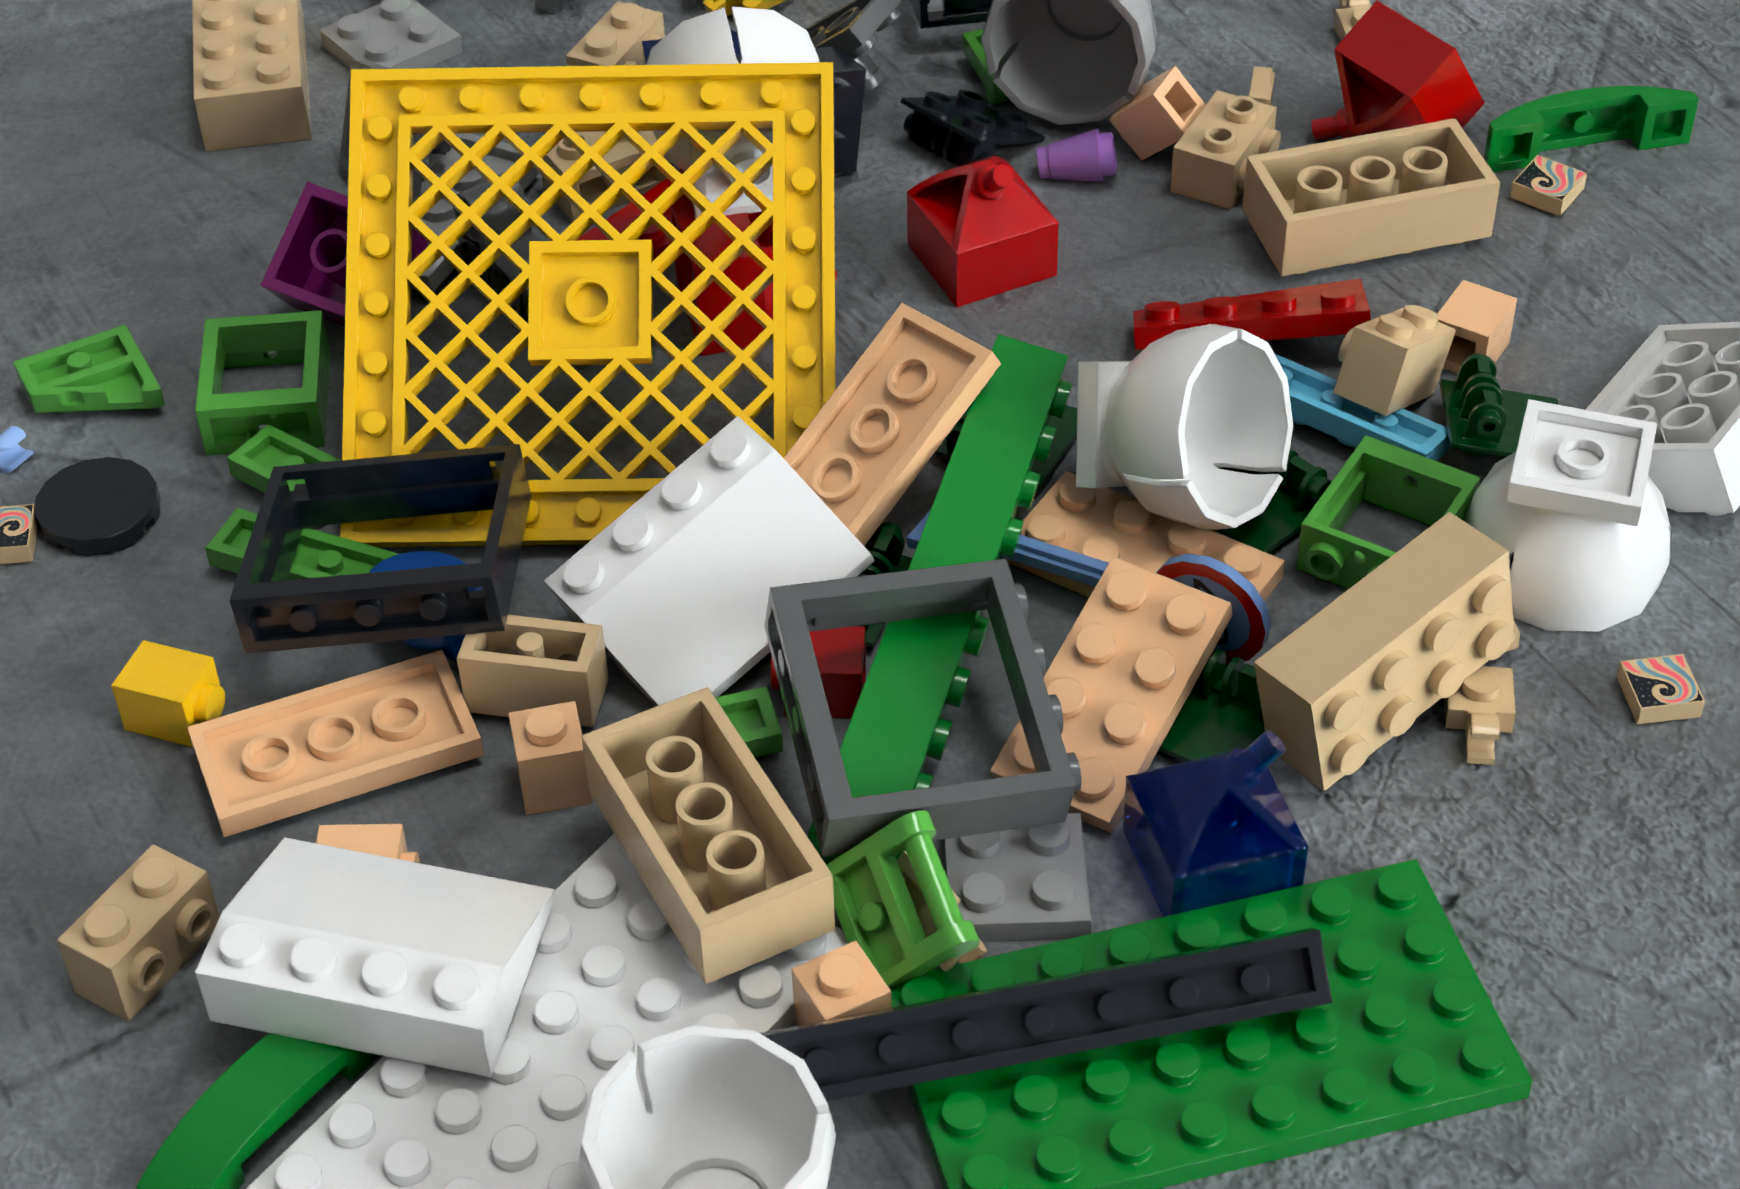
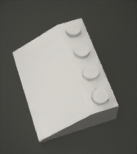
[1585,322,1740,516]
[544,416,875,707]
[195,837,555,1077]

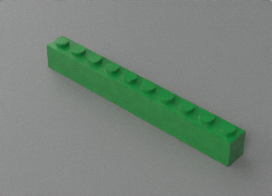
[808,334,1073,865]

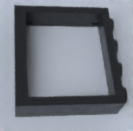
[229,444,531,653]

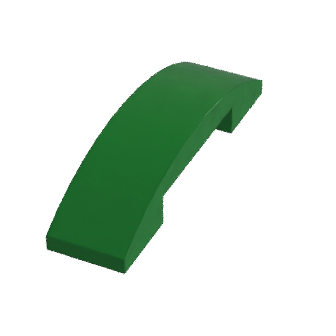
[1484,86,1699,173]
[136,1033,378,1189]

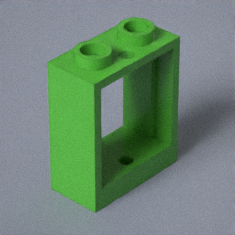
[195,310,331,456]
[1296,435,1480,589]

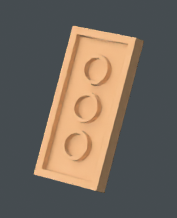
[783,303,1001,546]
[1003,471,1285,601]
[990,556,1233,834]
[187,650,484,837]

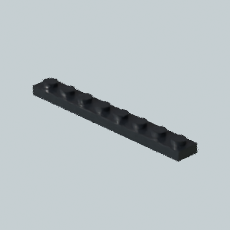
[760,928,1333,1101]

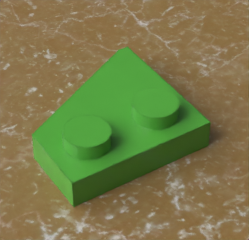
[13,325,165,413]

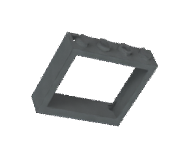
[765,559,1081,857]

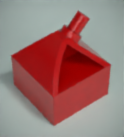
[1311,0,1485,141]
[907,156,1059,308]
[670,194,837,356]

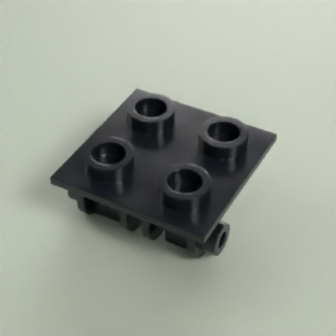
[900,90,1045,166]

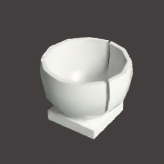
[646,7,820,219]
[1076,324,1293,530]
[1463,399,1671,632]
[579,1025,836,1189]

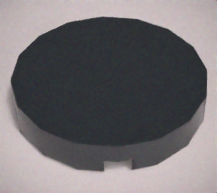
[35,457,160,556]

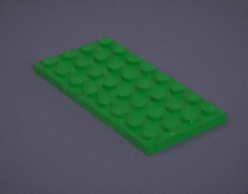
[889,859,1533,1189]

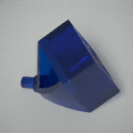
[1123,730,1308,917]

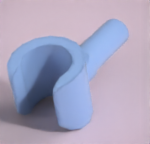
[0,426,34,473]

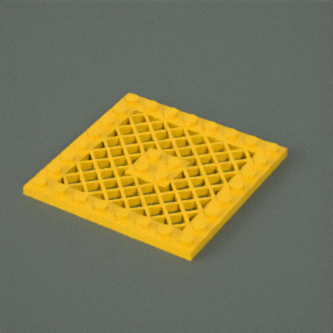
[340,62,836,547]

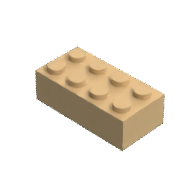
[192,0,312,151]
[1242,118,1500,277]
[1254,512,1515,791]
[581,687,835,985]

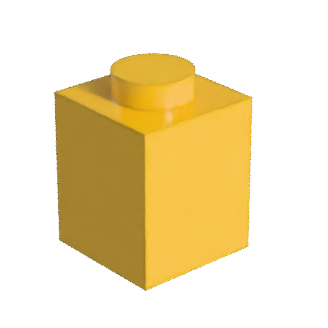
[111,640,225,747]

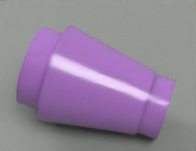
[1037,128,1117,182]

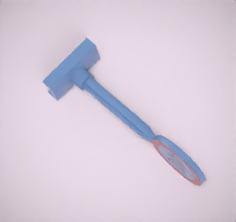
[906,510,1271,664]

